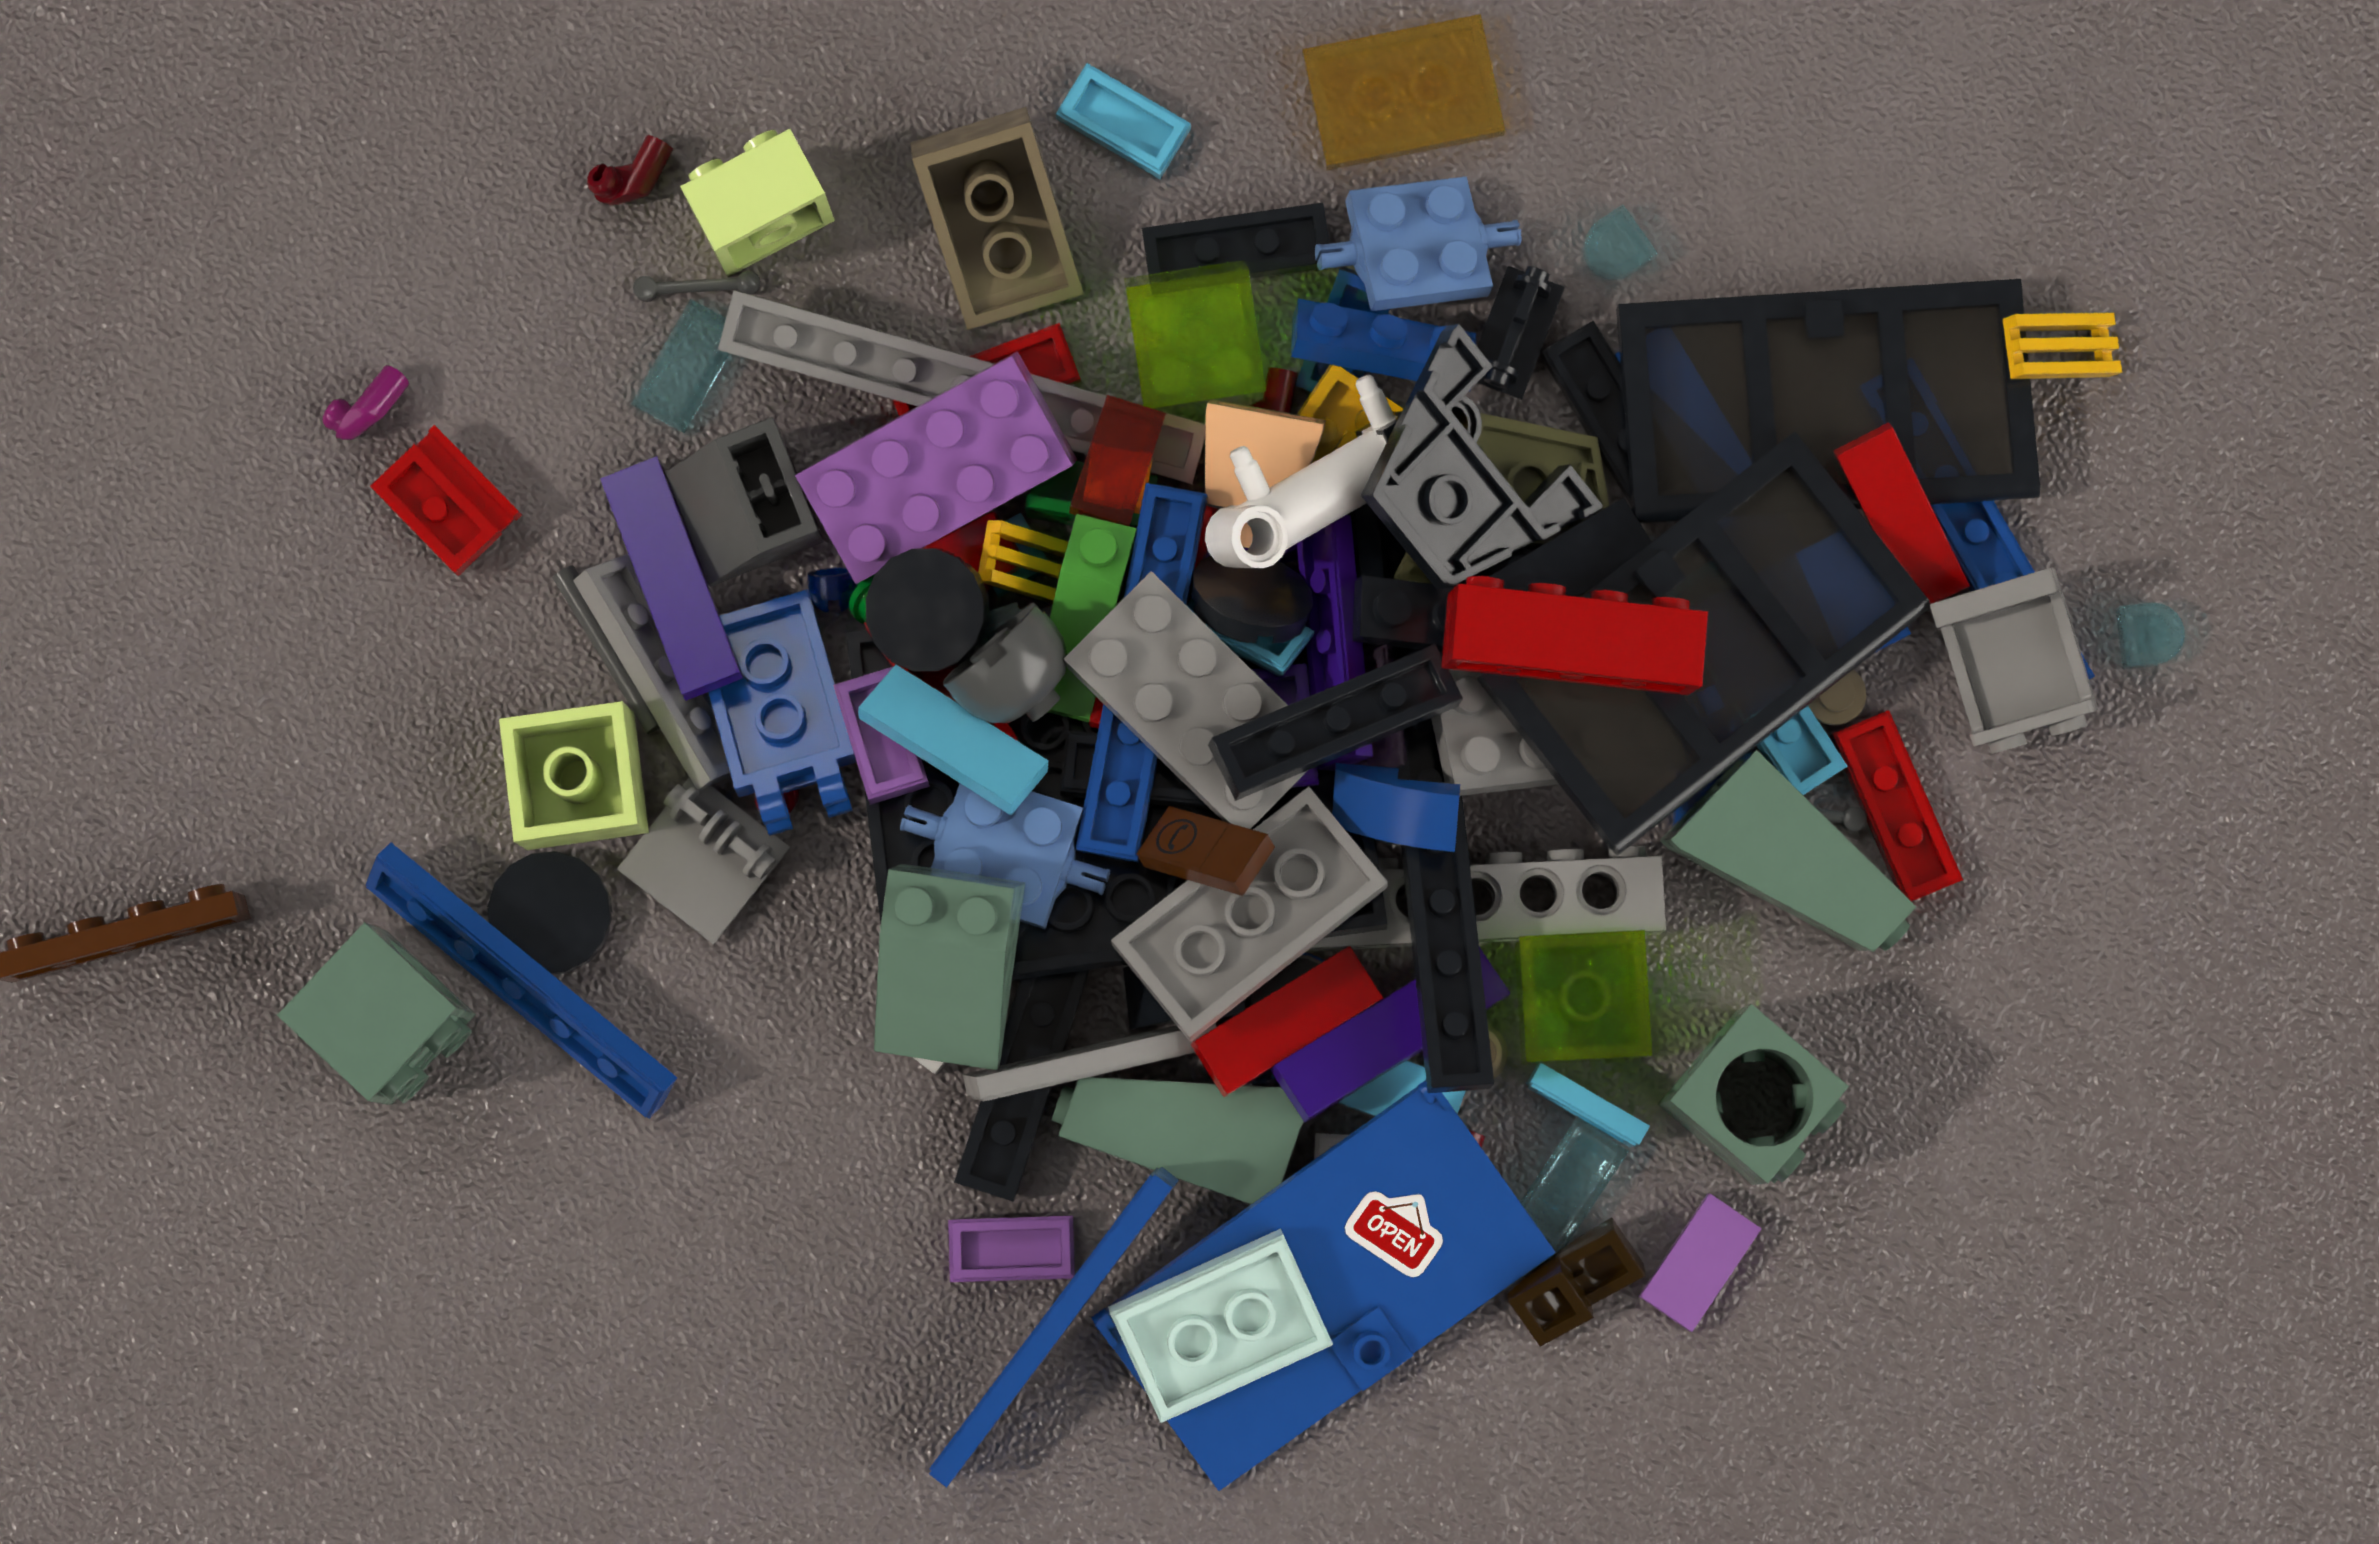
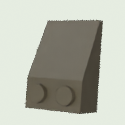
[910,106,1084,330]

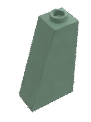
[1660,750,1916,952]
[1052,1077,1303,1205]

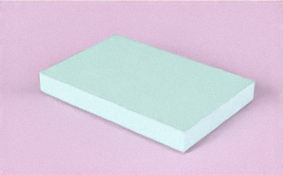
[1108,1228,1333,1423]

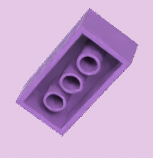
[795,351,1077,584]

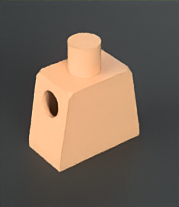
[1205,399,1326,548]

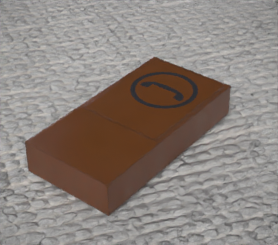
[1137,806,1275,896]

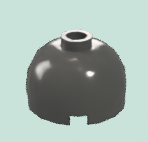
[943,603,1068,723]

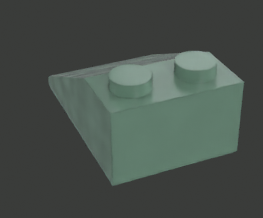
[874,864,1025,1070]

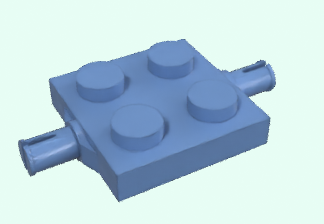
[1315,176,1521,311]
[900,783,1110,929]

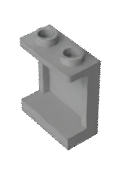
[1930,567,2098,754]

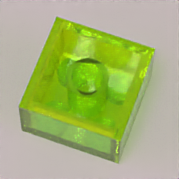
[1123,260,1266,410]
[1514,930,1652,1065]

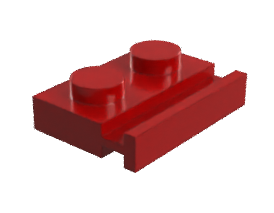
[370,425,522,576]

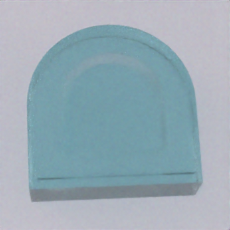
[1583,204,1658,280]
[2116,603,2185,669]

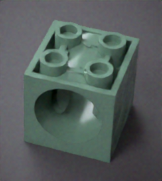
[277,922,476,1105]
[1657,1004,1849,1185]

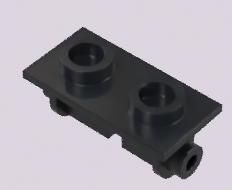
[1477,266,1565,400]

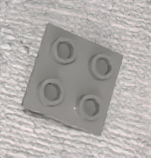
[617,778,791,945]

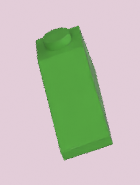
[1048,514,1137,722]

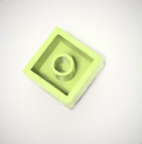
[680,129,835,277]
[499,701,649,850]

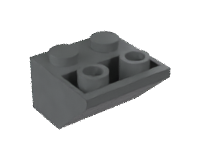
[665,417,824,587]

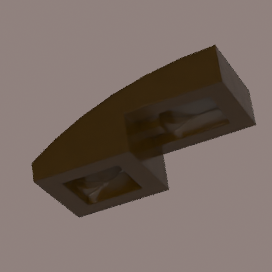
[1507,1218,1646,1347]

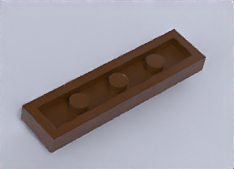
[0,884,251,983]

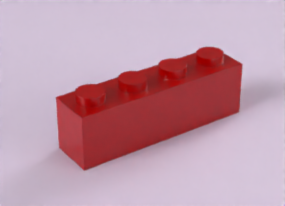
[1442,576,1708,695]

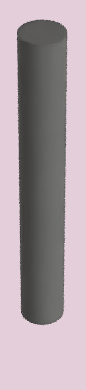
[552,565,660,734]

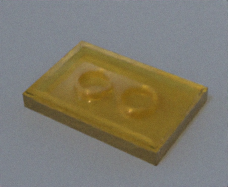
[1302,14,1505,171]

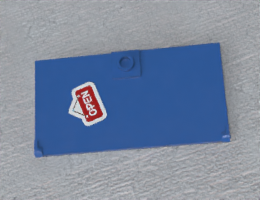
[1091,1080,1556,1491]

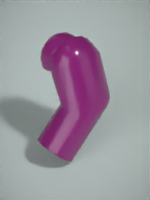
[322,365,409,440]

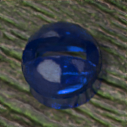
[807,567,857,613]

